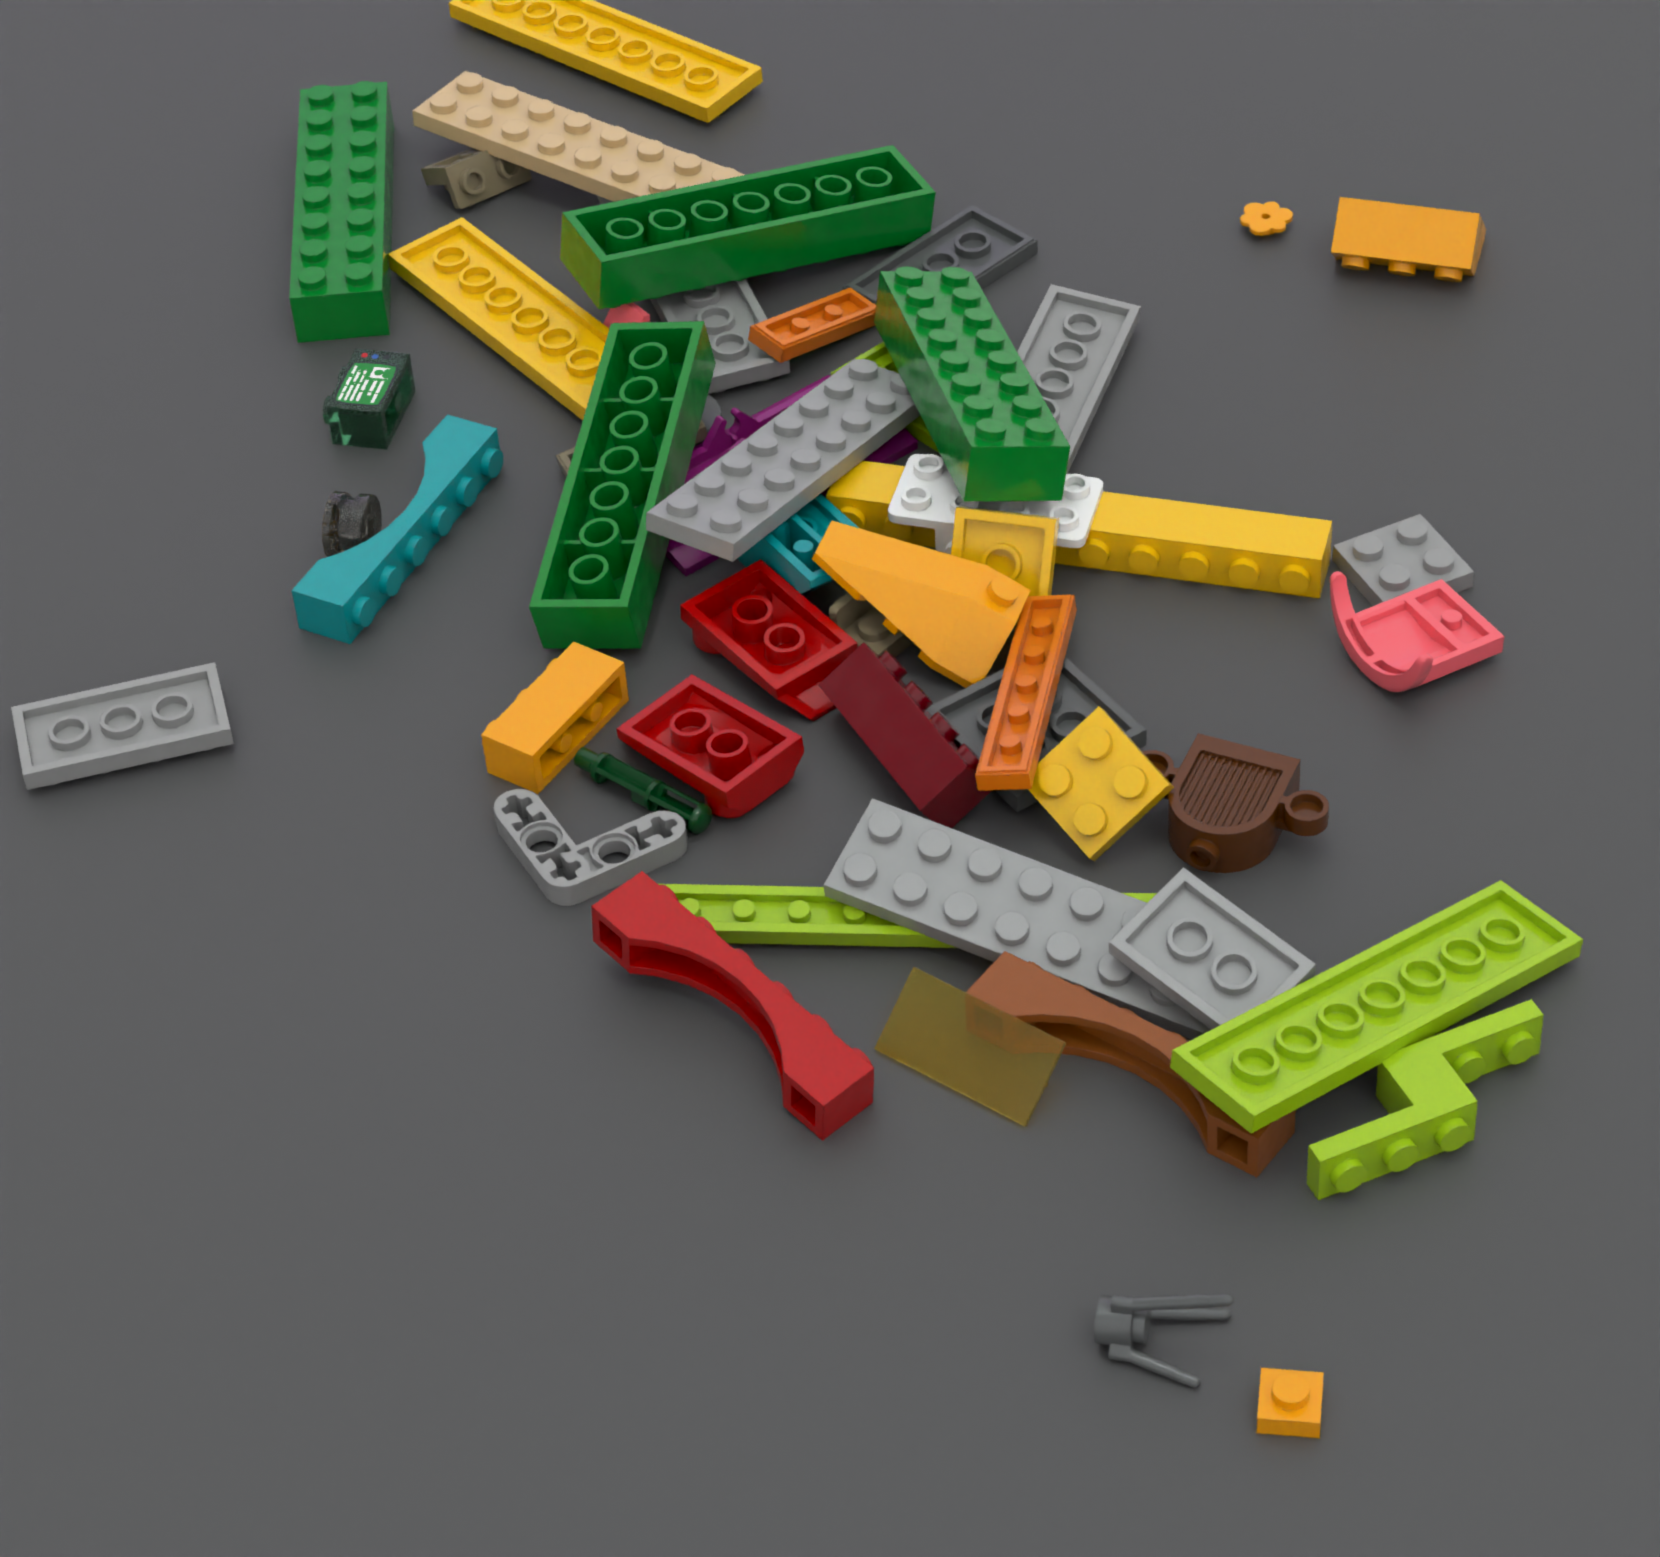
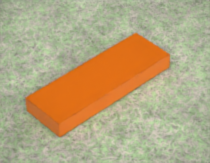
[748,287,876,363]

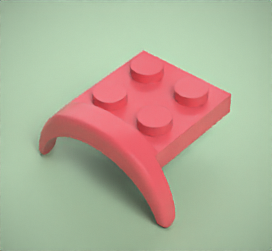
[1330,571,1504,692]

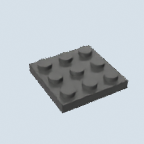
[927,656,1147,812]

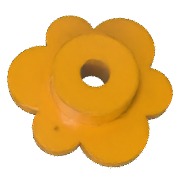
[1240,201,1293,236]

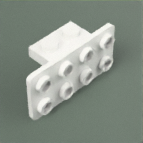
[888,454,1103,555]

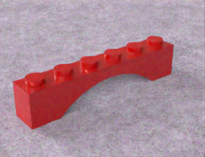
[591,871,874,1141]

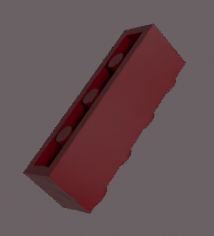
[818,642,992,828]

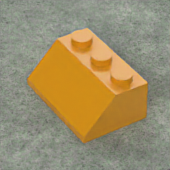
[1331,197,1486,282]

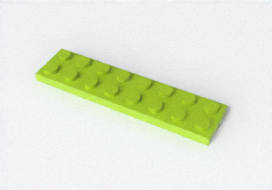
[1170,880,1583,1134]

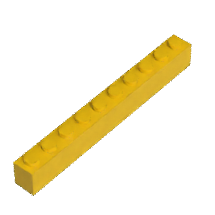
[826,461,1332,599]

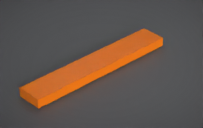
[975,594,1077,791]

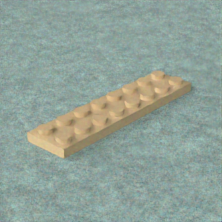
[413,71,745,202]

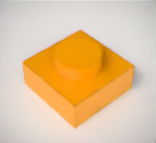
[1257,1368,1324,1438]

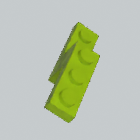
[1307,999,1544,1200]

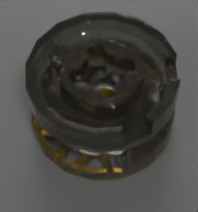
[322,491,382,557]

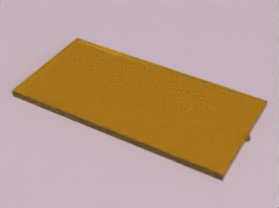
[874,966,1066,1127]

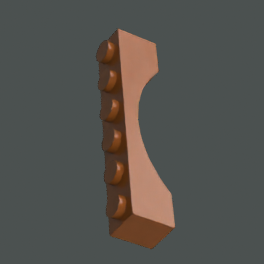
[965,951,1296,1178]

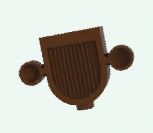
[1142,733,1329,873]

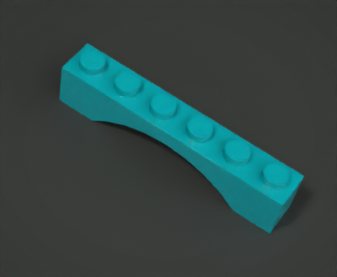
[291,414,504,644]

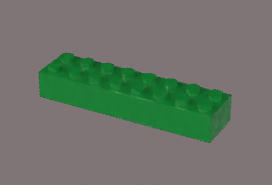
[289,81,394,343]
[560,145,936,309]
[874,266,1070,501]
[529,321,716,649]

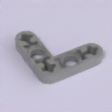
[493,789,688,906]

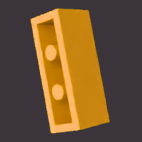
[481,642,629,794]

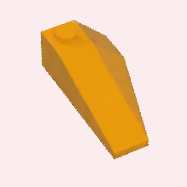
[812,521,1031,688]

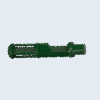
[574,747,712,834]

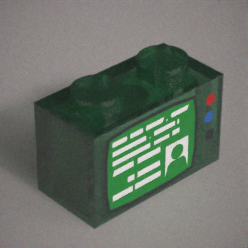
[323,348,416,450]

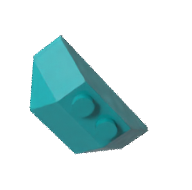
[737,493,859,595]

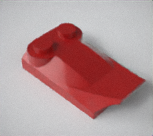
[680,559,857,721]
[616,674,804,818]

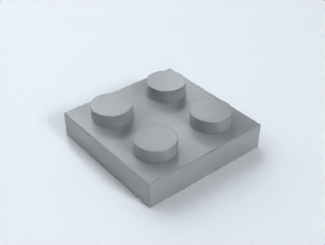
[1332,514,1474,606]

